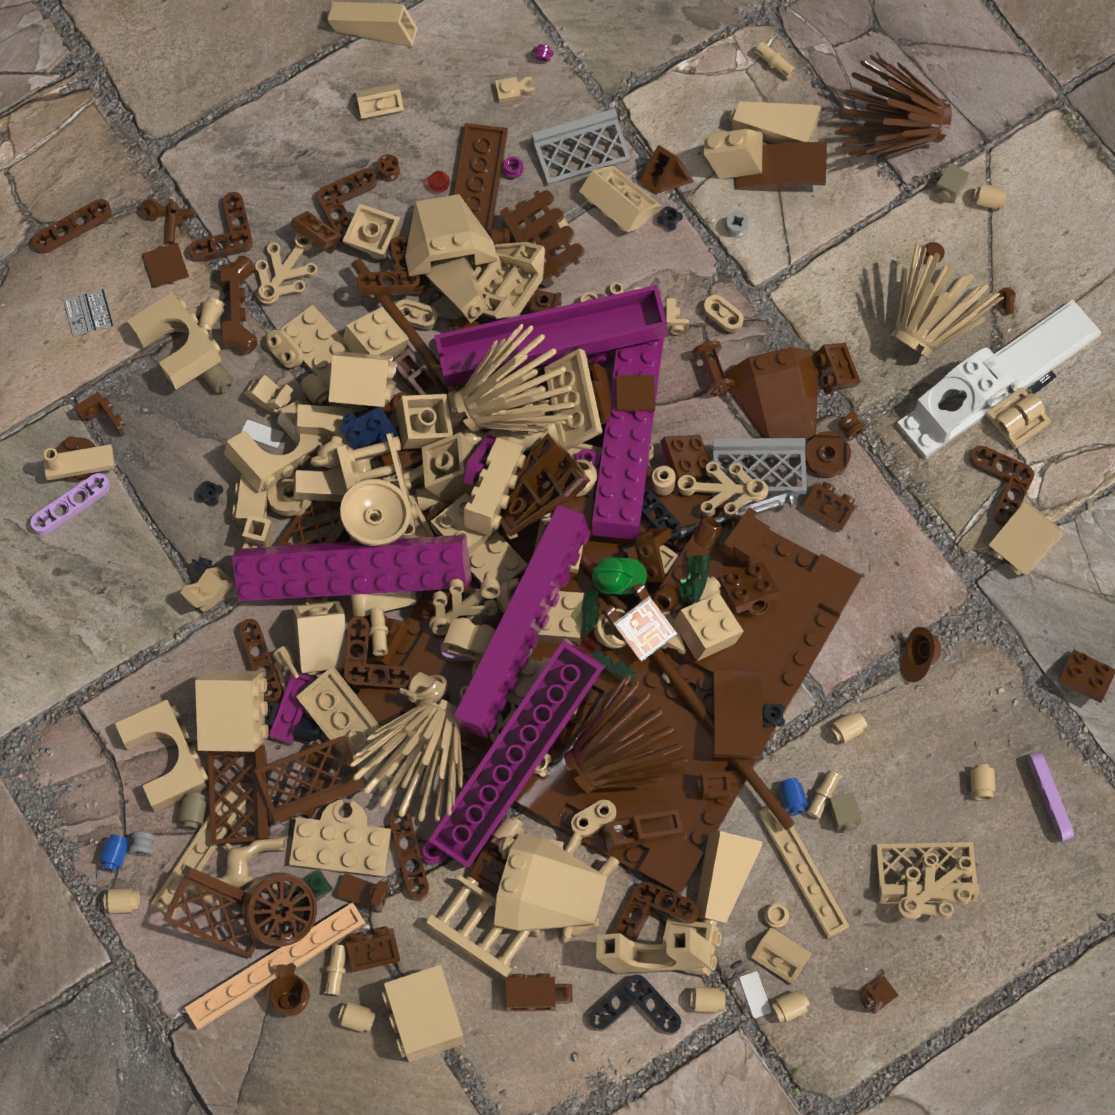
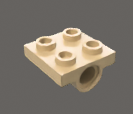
[986,387,1051,449]

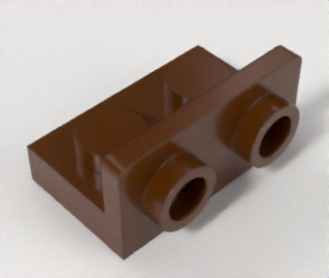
[290,211,341,253]
[814,343,861,394]
[802,481,858,531]
[469,848,507,893]
[346,926,400,972]

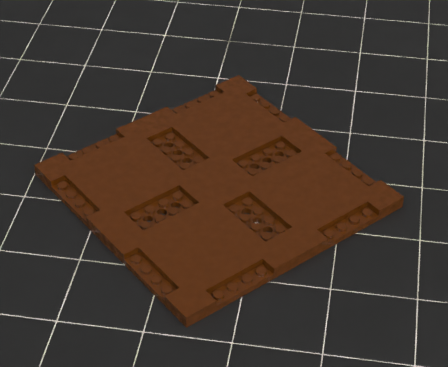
[357,412,862,895]

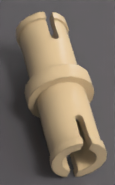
[755,42,796,79]
[369,607,388,656]
[806,770,842,819]
[324,945,347,996]

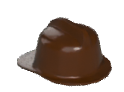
[900,627,941,683]

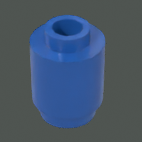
[779,778,808,816]
[98,834,129,872]

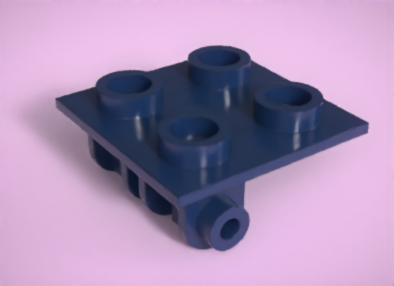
[339,407,400,450]

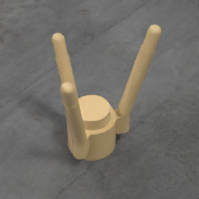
[273,646,318,693]

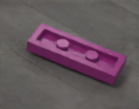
[464,435,496,485]
[269,672,316,745]

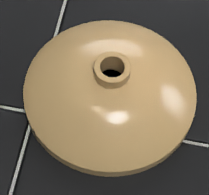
[340,479,411,546]

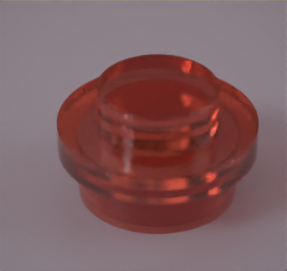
[428,171,450,193]

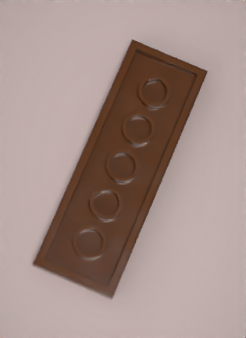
[453,123,508,238]

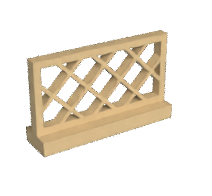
[876,842,980,904]

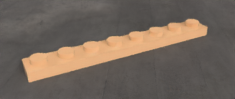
[185,902,366,1030]

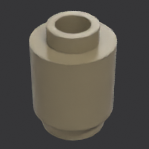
[202,363,234,393]
[179,793,206,830]

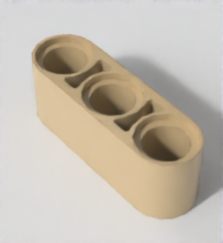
[351,591,417,616]

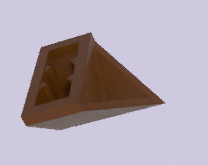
[639,145,694,194]

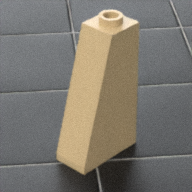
[327,2,418,47]
[729,101,821,144]
[425,255,488,323]
[696,831,762,926]

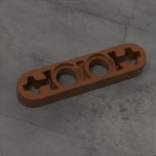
[32,199,112,254]
[239,619,283,703]
[390,809,429,901]

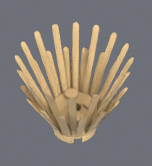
[891,242,1004,359]
[455,324,575,432]
[350,697,463,822]

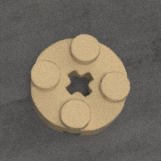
[267,472,313,516]

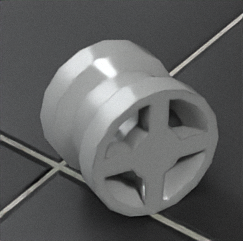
[726,211,749,238]
[129,832,156,857]

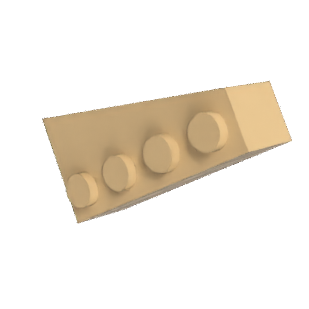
[464,437,526,536]

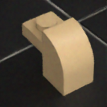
[244,375,293,415]
[242,515,274,548]
[180,567,235,612]

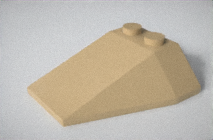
[405,194,497,276]
[467,242,545,319]
[494,833,608,931]

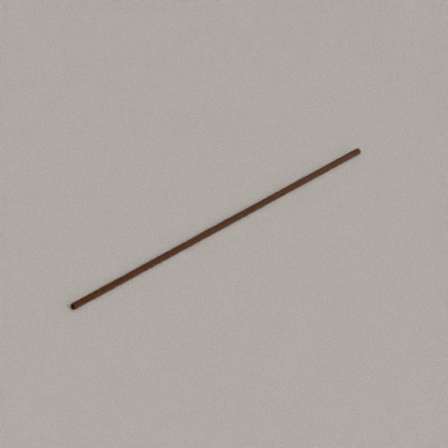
[351,258,795,830]

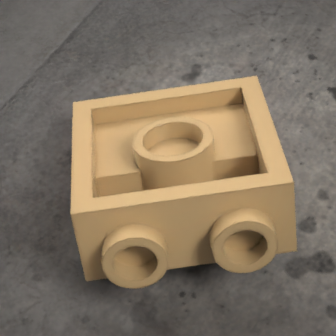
[662,918,721,976]

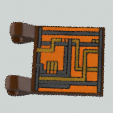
[602,583,677,662]

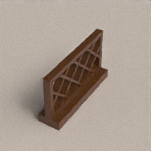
[279,500,350,546]
[254,735,365,825]
[208,745,270,846]
[163,865,268,958]

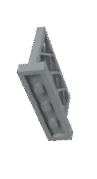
[531,108,631,186]
[712,438,807,494]

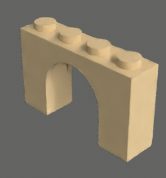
[127,293,222,390]
[224,400,331,492]
[293,404,357,502]
[115,700,209,812]
[596,927,710,974]

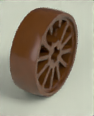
[242,872,317,947]

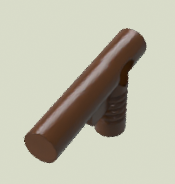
[166,201,195,245]

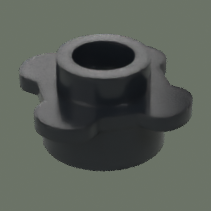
[657,206,683,231]
[197,481,223,506]
[192,556,215,573]
[762,704,785,727]

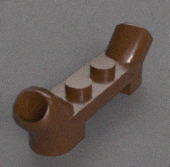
[220,256,257,354]
[652,518,722,612]

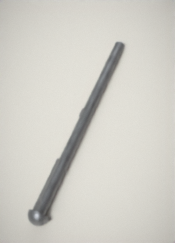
[622,490,797,556]

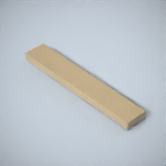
[151,784,252,917]
[757,800,850,939]

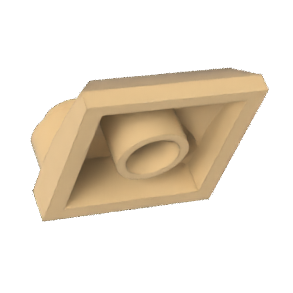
[343,203,401,260]

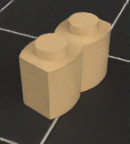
[443,618,496,662]

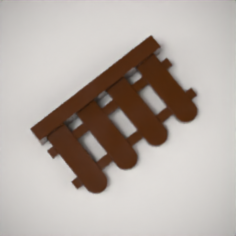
[500,190,585,288]

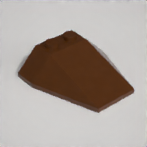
[725,347,819,441]
[499,433,590,536]

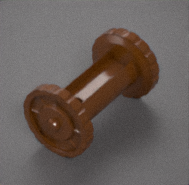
[692,340,735,397]

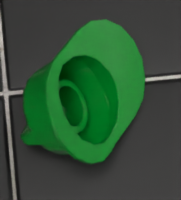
[592,557,647,595]

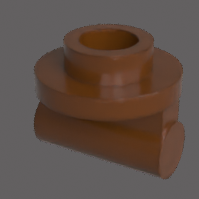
[141,197,168,221]
[995,287,1016,314]

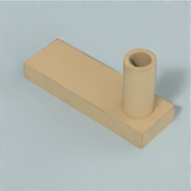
[43,444,116,480]

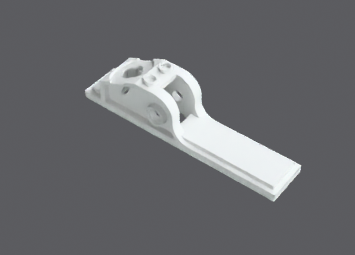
[896,300,1102,459]

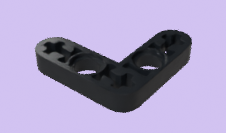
[642,487,682,542]
[590,975,681,1035]

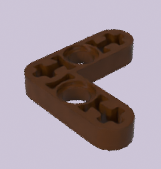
[317,168,377,244]
[189,192,253,262]
[355,236,420,295]
[970,446,1034,526]
[344,616,413,689]
[612,882,700,942]

